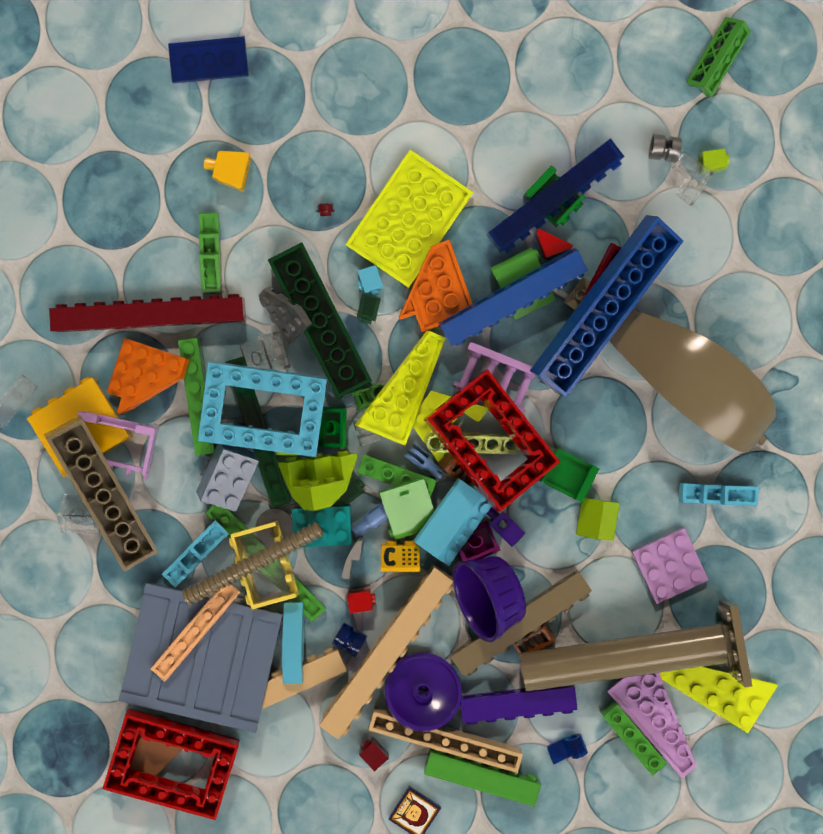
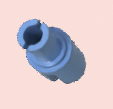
[404,442,445,480]
[352,502,388,537]

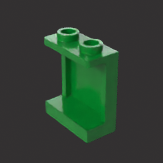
[539,447,599,503]

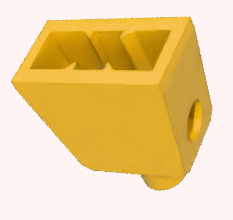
[204,151,252,192]

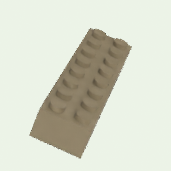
[44,415,158,572]

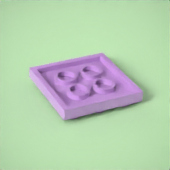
[631,528,708,604]

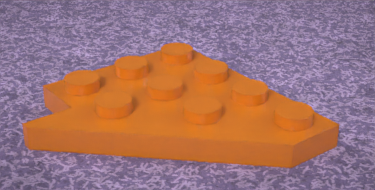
[399,239,473,332]
[107,338,190,415]

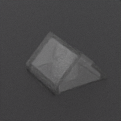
[56,494,100,534]

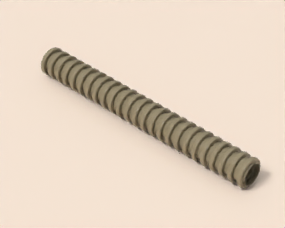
[182,521,324,606]

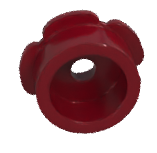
[316,203,335,216]

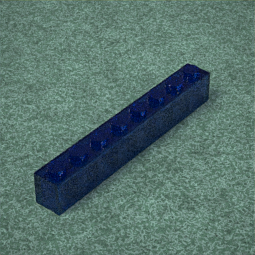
[487,138,625,254]

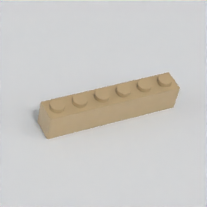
[262,646,348,709]

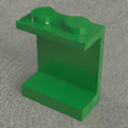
[523,165,585,228]

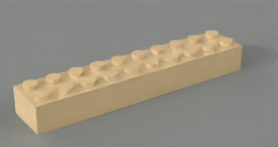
[319,563,454,739]

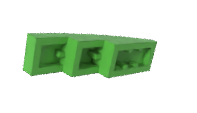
[199,212,221,293]

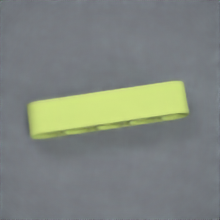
[424,431,519,454]

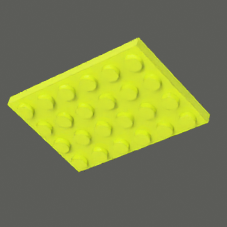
[345,149,474,288]

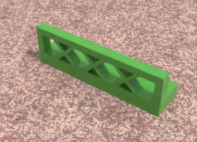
[686,17,751,97]

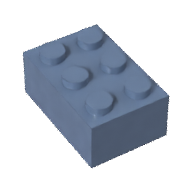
[196,444,259,512]

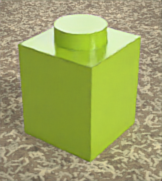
[698,148,730,174]

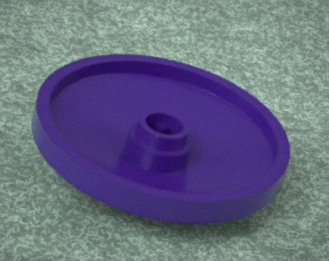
[384,653,462,732]

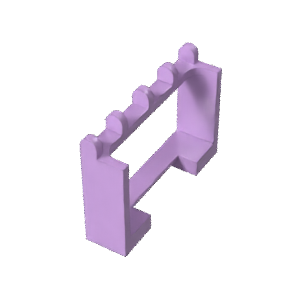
[77,411,159,480]

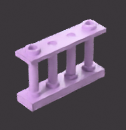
[453,342,537,413]

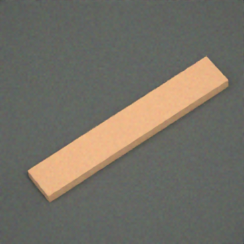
[151,583,242,681]

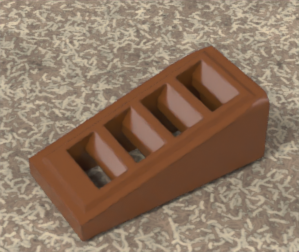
[438,452,473,486]
[512,622,556,656]

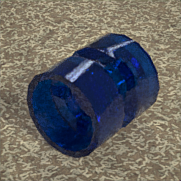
[332,622,367,657]

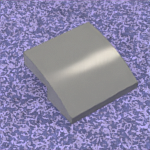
[342,537,363,579]

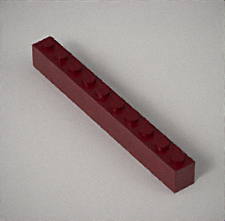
[49,294,246,333]

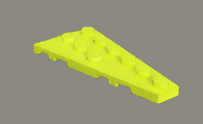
[355,331,445,445]
[659,667,778,733]

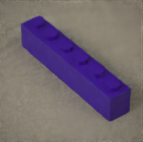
[460,685,578,725]

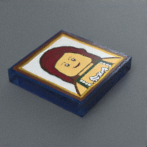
[388,786,441,834]

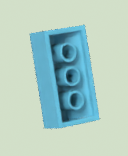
[414,478,491,566]

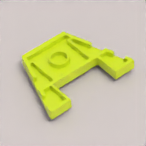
[413,391,488,462]

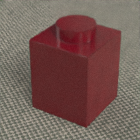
[359,737,389,772]

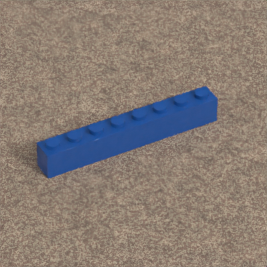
[439,248,588,346]

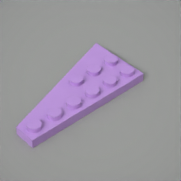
[607,673,697,778]

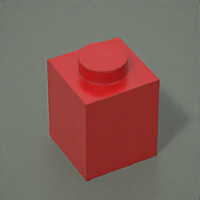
[347,588,376,613]

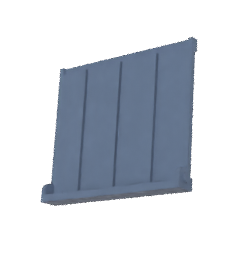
[118,582,283,733]

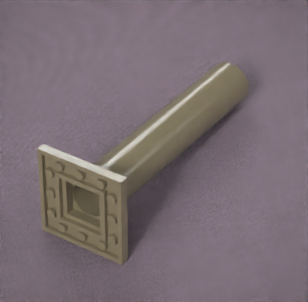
[520,599,752,692]

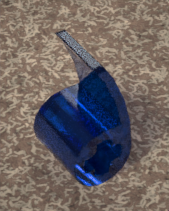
[547,733,588,764]

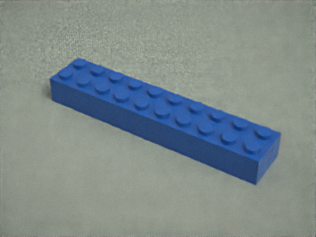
[530,215,684,398]

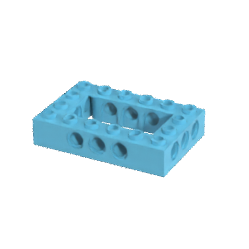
[198,361,327,457]

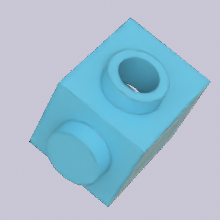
[357,265,384,296]

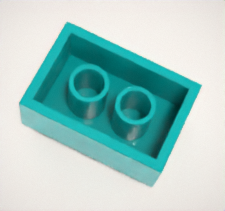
[292,504,353,547]

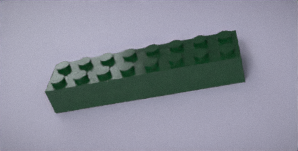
[268,242,373,399]

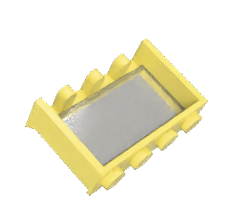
[229,520,299,609]

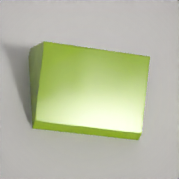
[576,497,620,541]

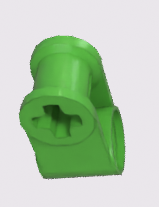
[351,384,385,411]

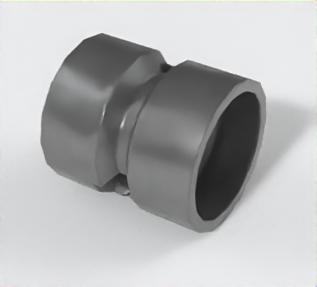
[649,134,682,163]

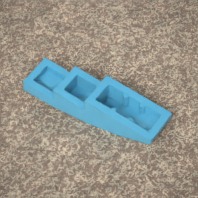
[679,483,759,506]
[162,520,229,588]
[282,602,305,684]

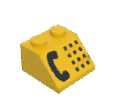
[381,540,420,572]

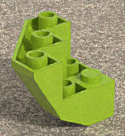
[278,450,357,511]

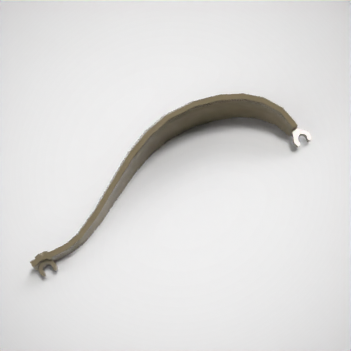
[564,277,776,453]

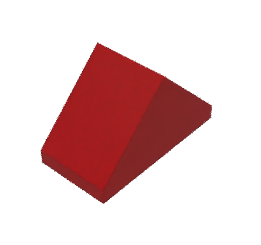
[535,228,573,260]

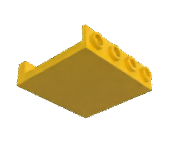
[27,377,133,477]

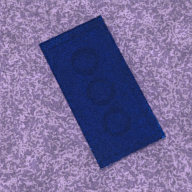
[168,36,249,84]

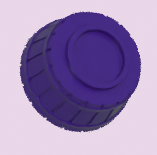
[453,556,526,642]

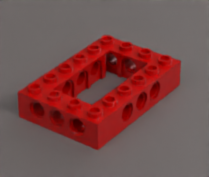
[423,369,560,512]
[102,708,240,820]

